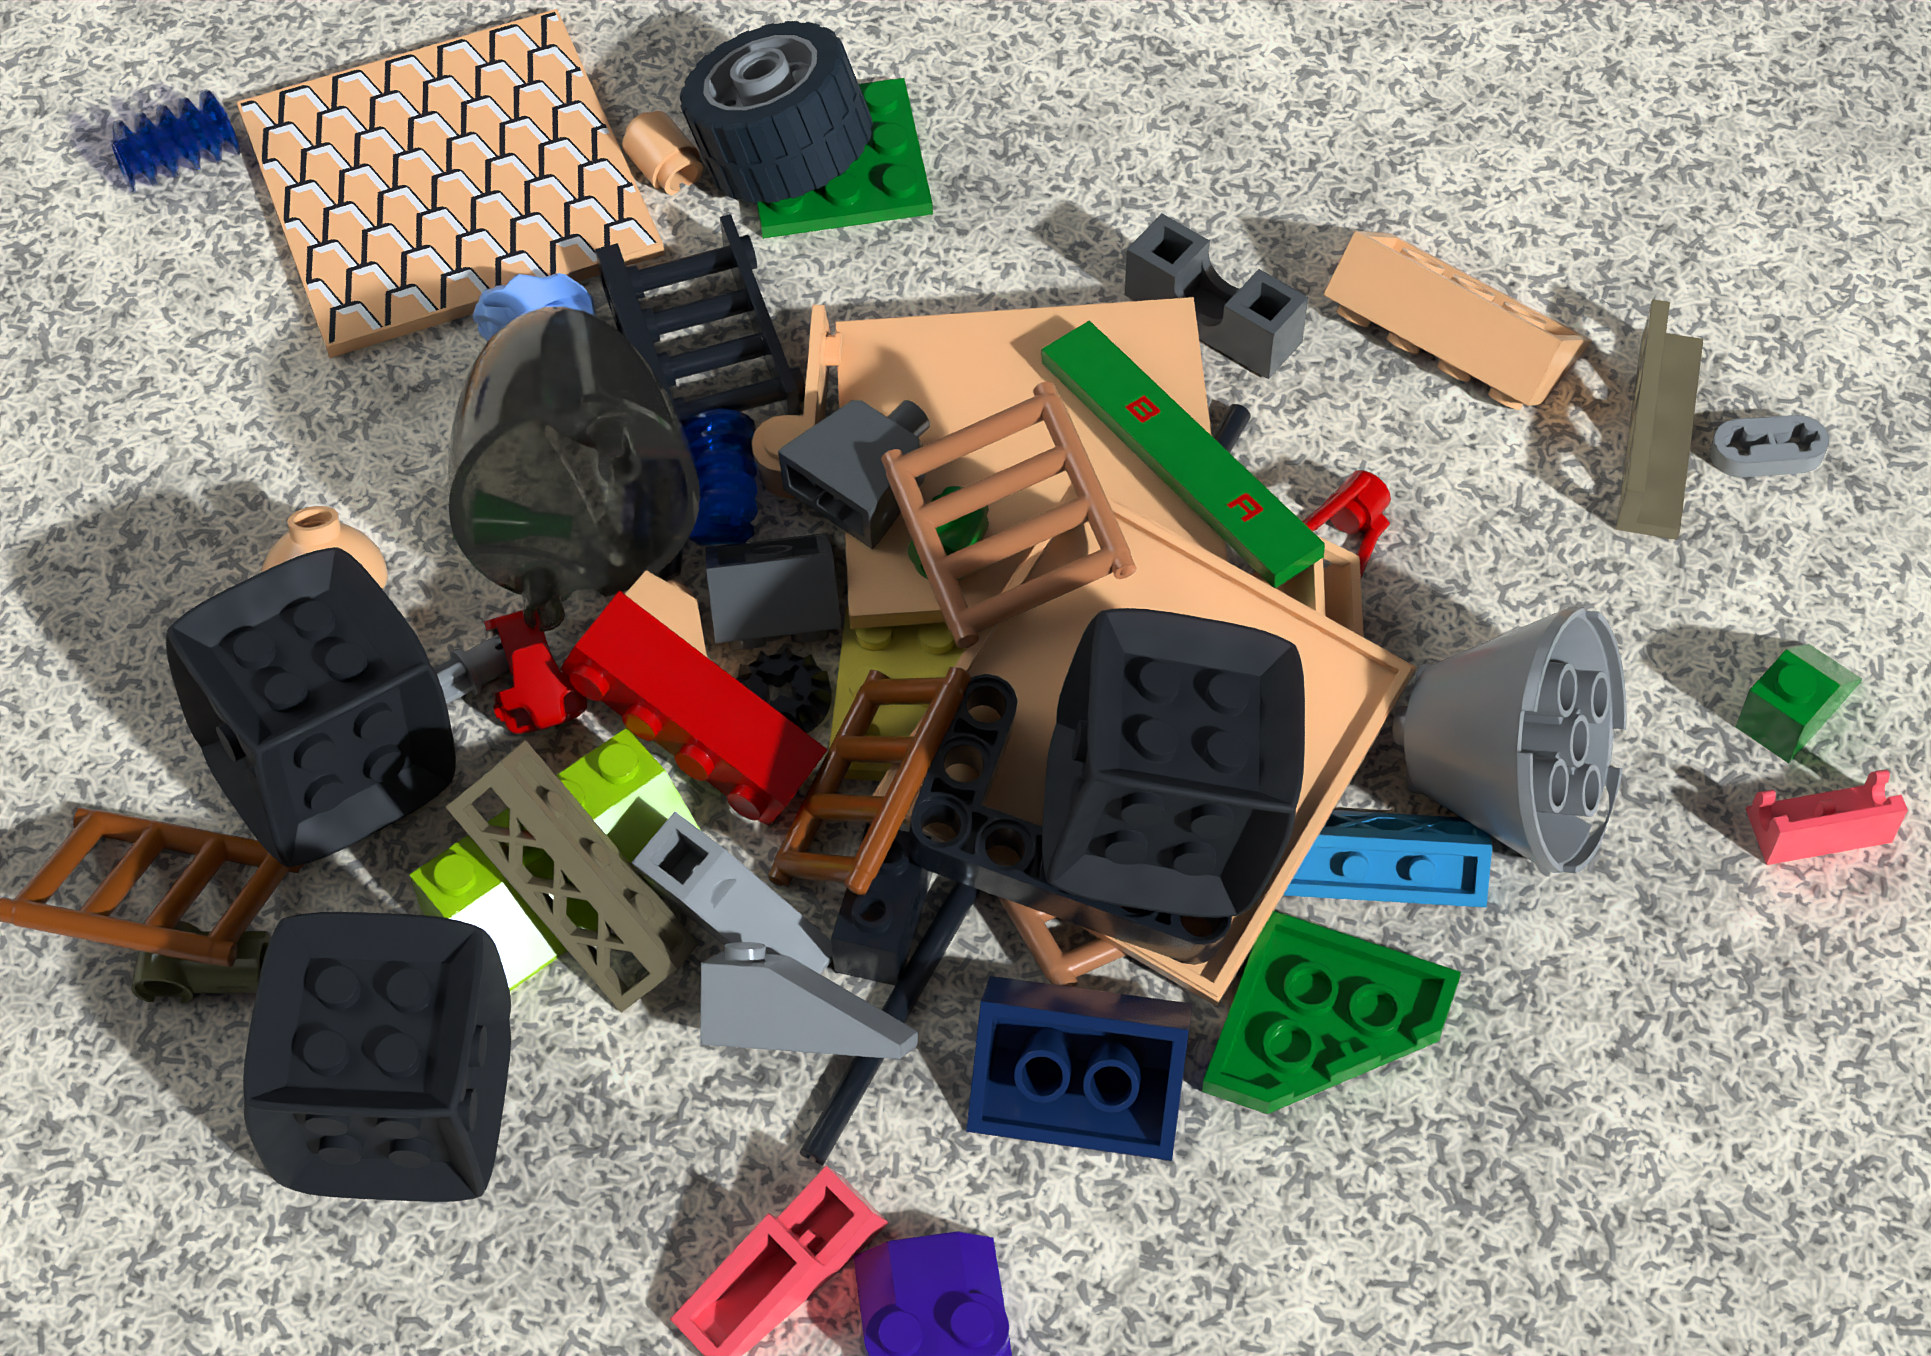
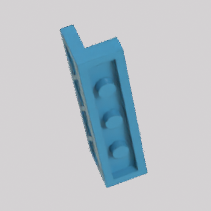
[1283,810,1492,908]

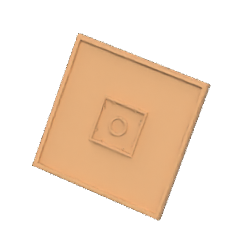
[835,297,1228,629]
[872,483,1417,1007]

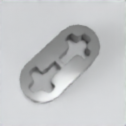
[1710,415,1829,477]

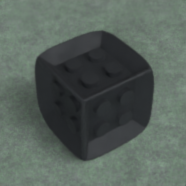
[165,547,456,867]
[1042,608,1305,918]
[243,912,511,1202]

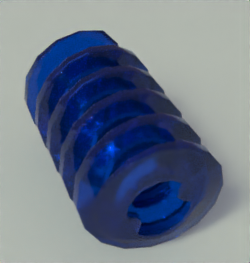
[110,89,241,194]
[679,409,758,545]

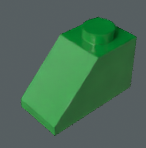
[1735,644,1862,764]

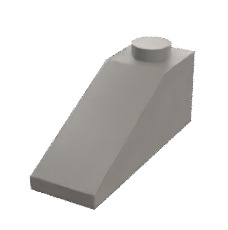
[700,942,918,1059]

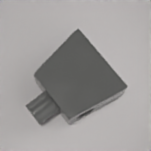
[778,400,930,549]

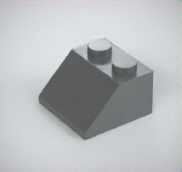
[705,533,842,650]

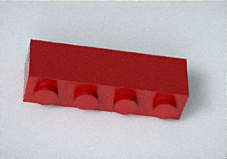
[560,590,828,826]

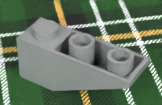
[632,811,833,974]

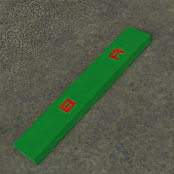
[1041,320,1325,588]

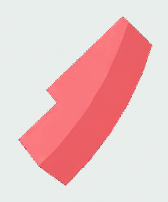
[670,1166,889,1356]

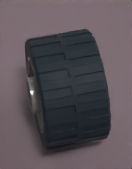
[680,21,873,203]

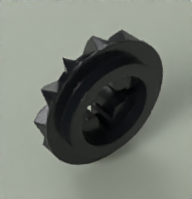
[736,647,832,734]

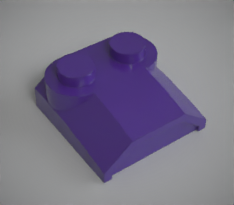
[853,1231,1012,1356]

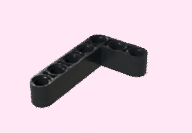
[907,674,1232,965]

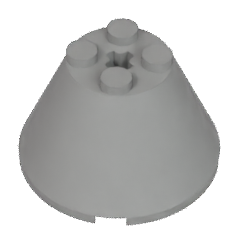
[1393,607,1626,873]

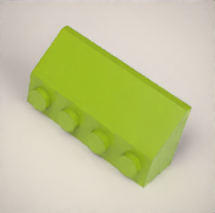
[409,727,700,991]

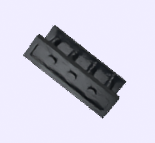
[595,214,806,460]

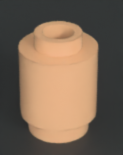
[622,111,703,195]

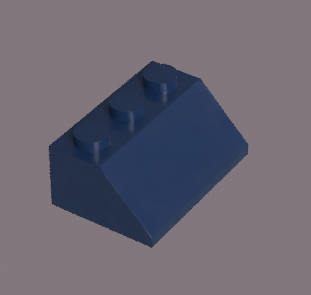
[966,976,1193,1161]

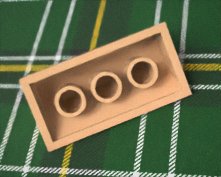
[1323,231,1592,410]

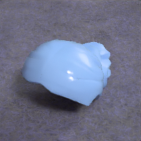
[473,273,596,355]

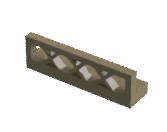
[1615,299,1703,540]
[445,740,699,1013]

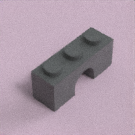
[1124,213,1308,379]

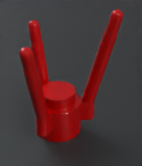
[1302,470,1391,578]

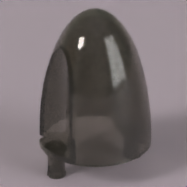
[447,306,700,632]

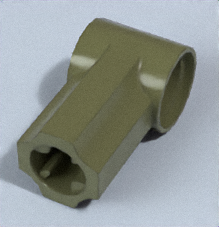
[131,921,271,1003]

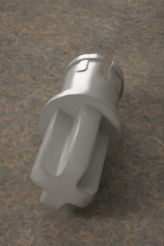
[433,634,510,704]

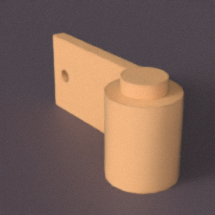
[752,305,842,498]

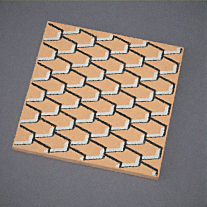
[236,9,665,358]

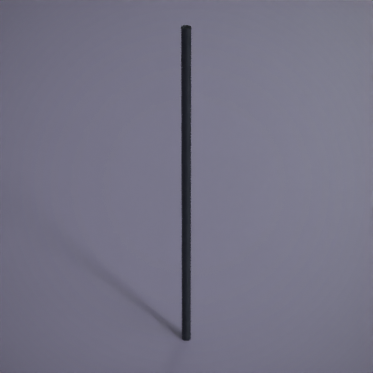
[799,404,1251,1166]

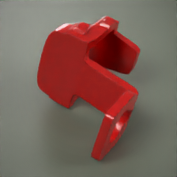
[483,603,588,734]

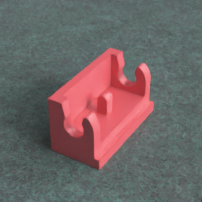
[1745,769,1908,865]

